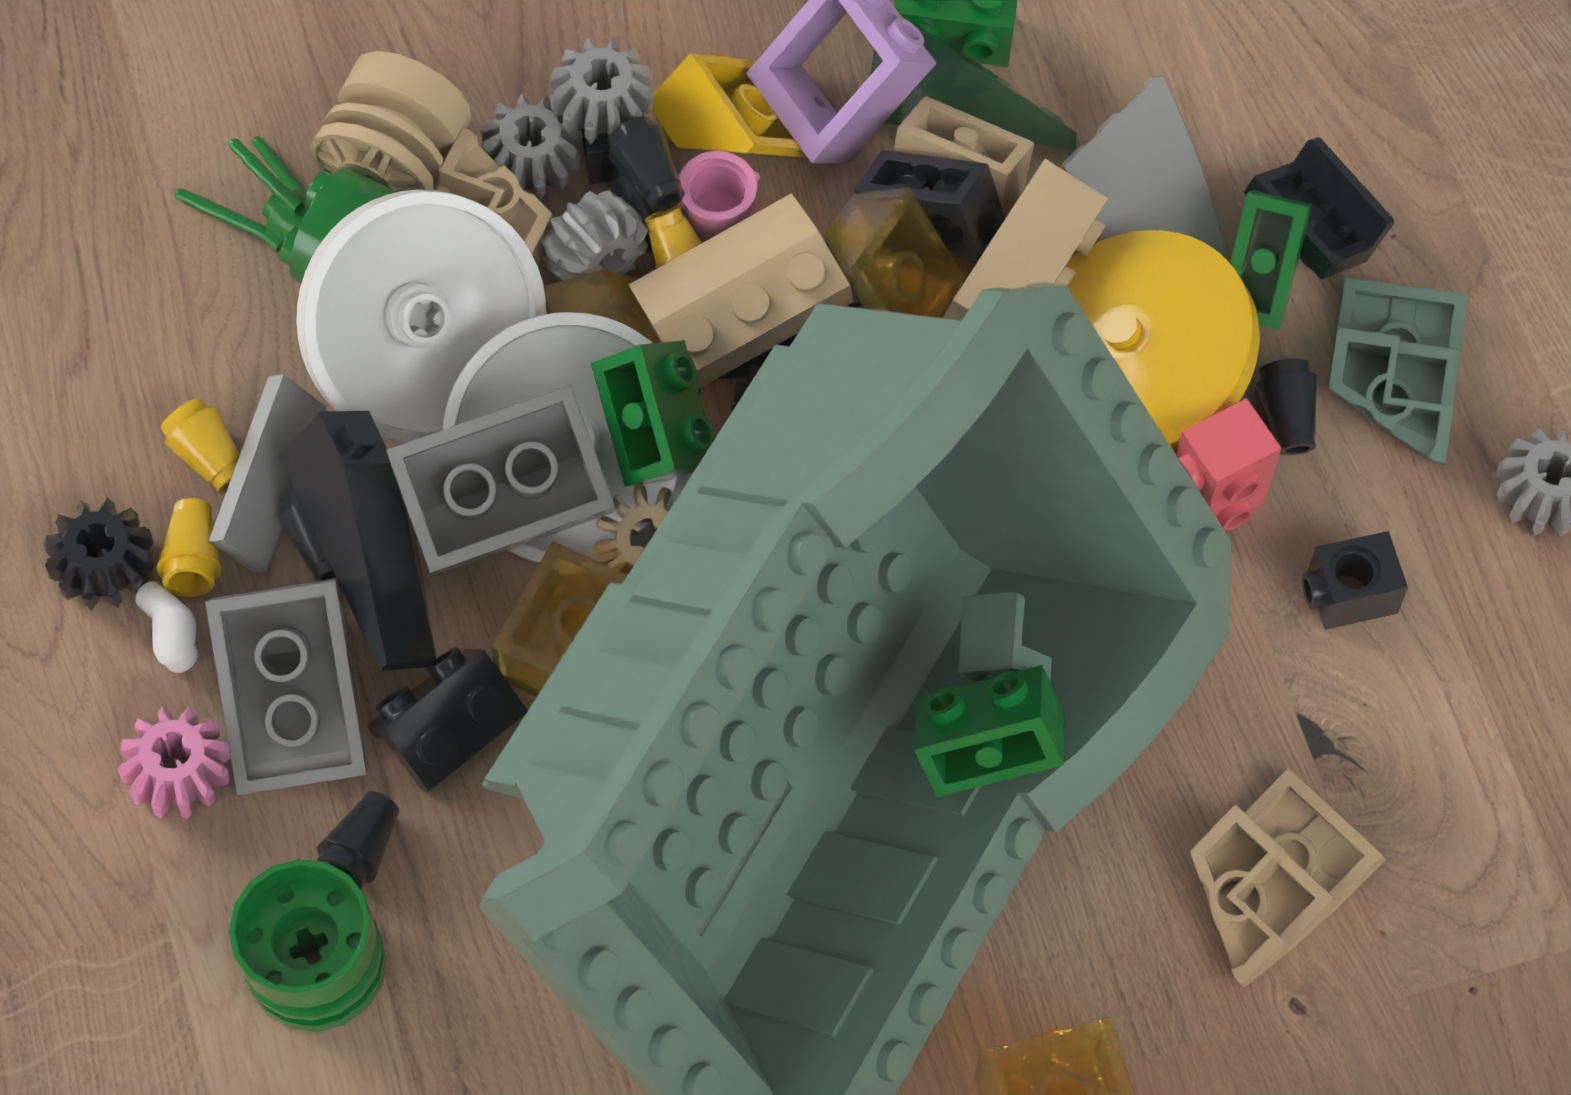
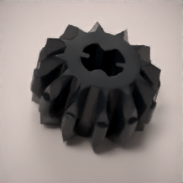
[44,497,155,611]

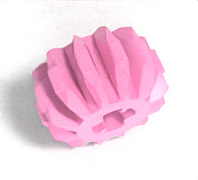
[118,706,231,819]

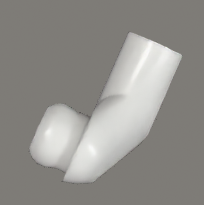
[136,581,198,673]

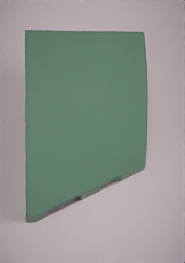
[1328,277,1469,465]

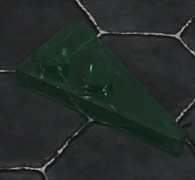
[871,7,1077,149]

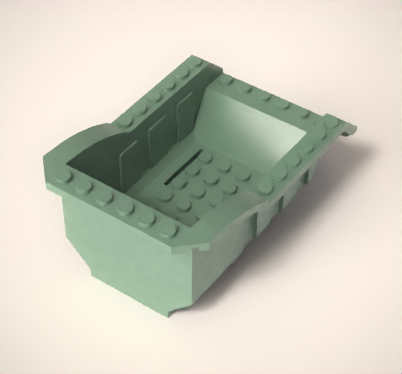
[478,282,1232,1095]

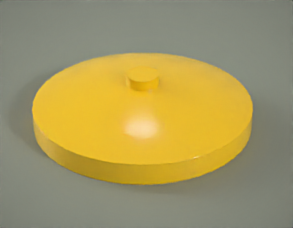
[1066,230,1260,454]

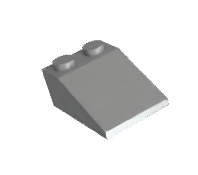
[205,578,367,796]

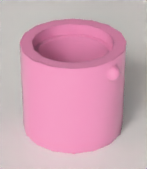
[677,150,760,243]

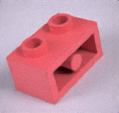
[1176,398,1282,532]

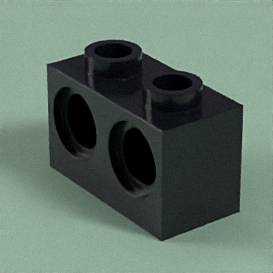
[853,150,1006,261]

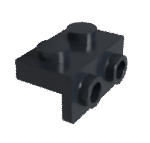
[1243,137,1394,280]
[367,647,528,791]

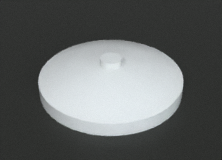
[296,189,547,443]
[443,312,693,568]

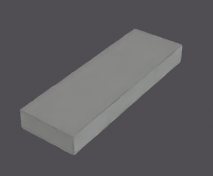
[208,374,326,573]

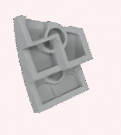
[1061,75,1227,255]

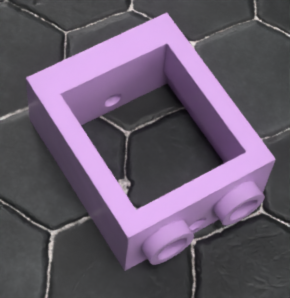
[746,0,936,164]

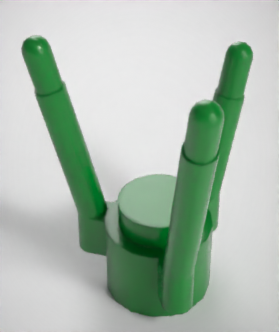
[175,136,309,252]

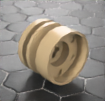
[310,51,471,192]

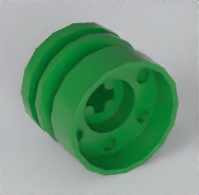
[228,859,387,1032]

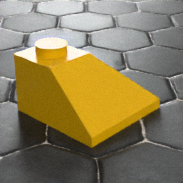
[651,53,808,158]

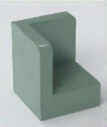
[958,591,1052,681]

